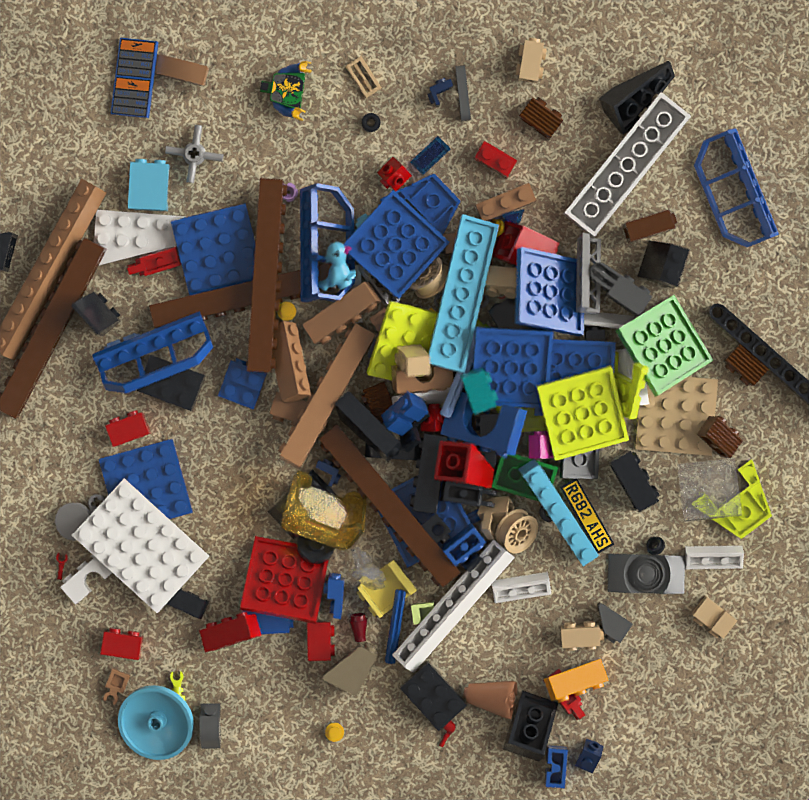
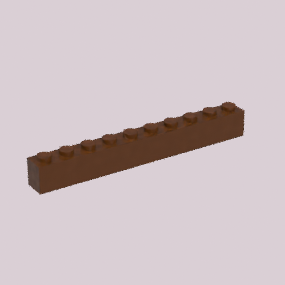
[247,178,287,374]
[0,238,107,419]
[149,263,339,328]
[319,425,461,588]

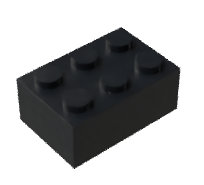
[137,355,206,411]
[608,450,660,513]
[400,661,467,731]

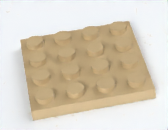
[635,377,718,456]

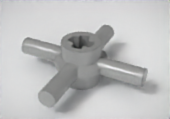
[165,125,223,183]

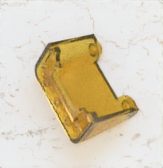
[281,470,367,550]

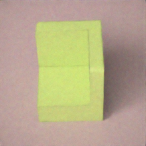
[411,601,434,624]

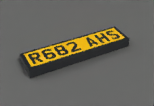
[560,479,614,554]

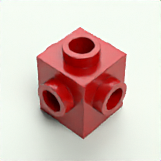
[377,157,412,192]
[421,404,445,432]

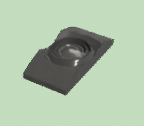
[608,553,685,594]

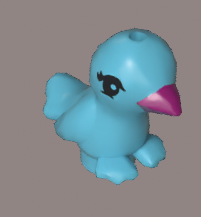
[318,242,357,291]

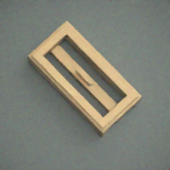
[345,56,382,98]

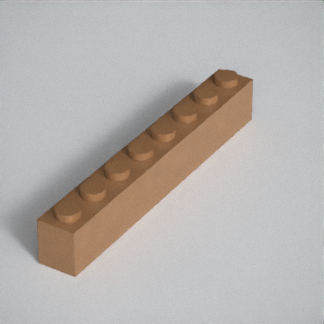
[278,323,376,470]

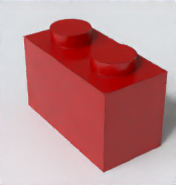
[474,141,518,179]
[105,410,151,447]
[307,621,335,661]
[100,627,144,660]

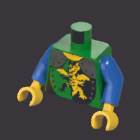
[260,61,312,121]

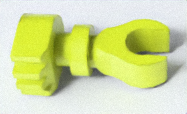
[170,671,185,700]

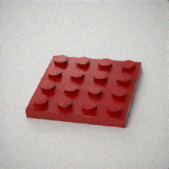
[240,536,329,624]

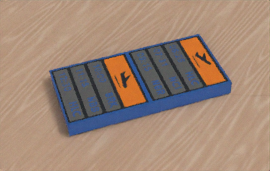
[111,38,159,118]

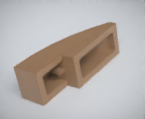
[155,54,209,87]

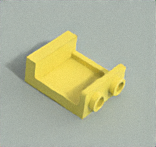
[356,559,417,618]

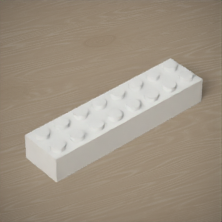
[563,92,691,238]

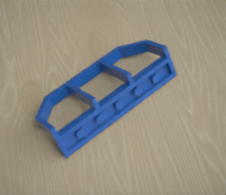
[694,128,779,247]
[300,183,355,303]
[92,311,214,393]

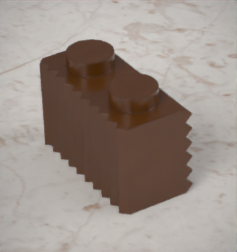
[518,97,563,140]
[724,344,769,387]
[361,382,393,424]
[697,416,743,458]

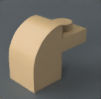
[477,496,515,540]

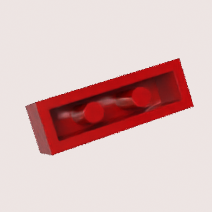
[199,612,262,653]

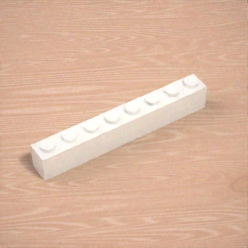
[392,540,515,673]

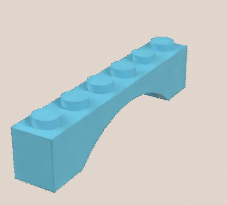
[518,459,599,566]

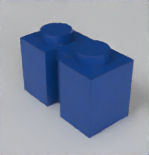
[381,391,429,436]
[545,745,568,788]

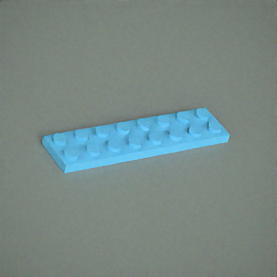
[428,215,499,374]

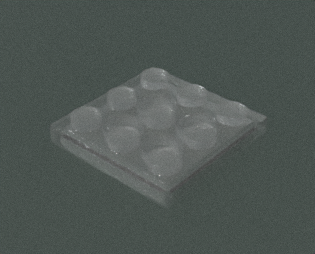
[677,458,742,522]

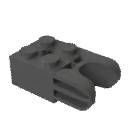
[590,262,653,317]

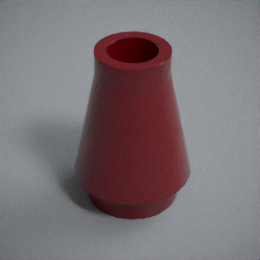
[349,613,368,642]

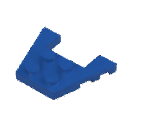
[380,173,461,235]

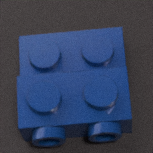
[218,358,267,410]
[324,573,345,619]

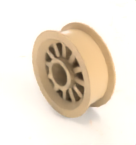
[409,256,448,299]
[495,509,538,554]

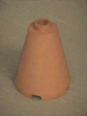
[463,681,518,719]

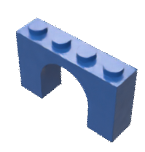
[440,391,527,458]

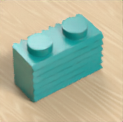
[460,368,498,414]

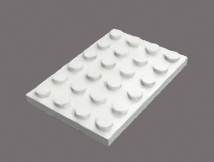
[72,479,210,613]

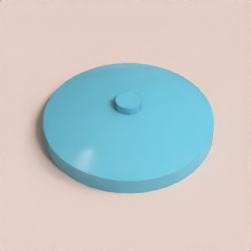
[118,685,194,760]

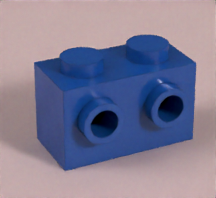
[442,523,486,566]

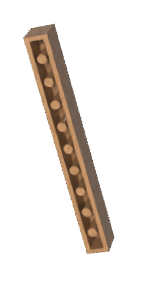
[0,178,107,361]

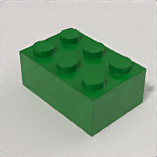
[492,454,558,502]

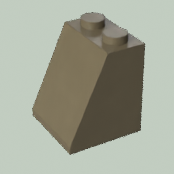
[322,642,378,697]

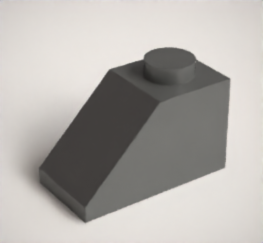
[597,602,633,643]

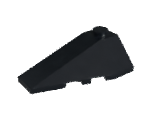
[599,61,675,135]

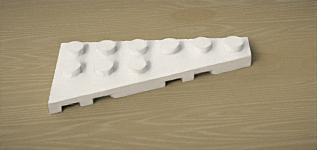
[94,210,185,265]

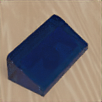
[410,136,451,176]
[501,209,525,224]

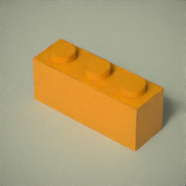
[544,659,609,703]

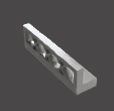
[576,233,601,314]

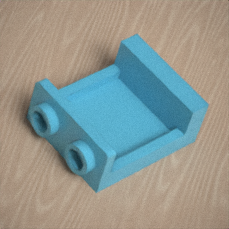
[128,159,170,211]

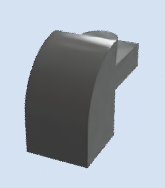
[200,703,221,749]

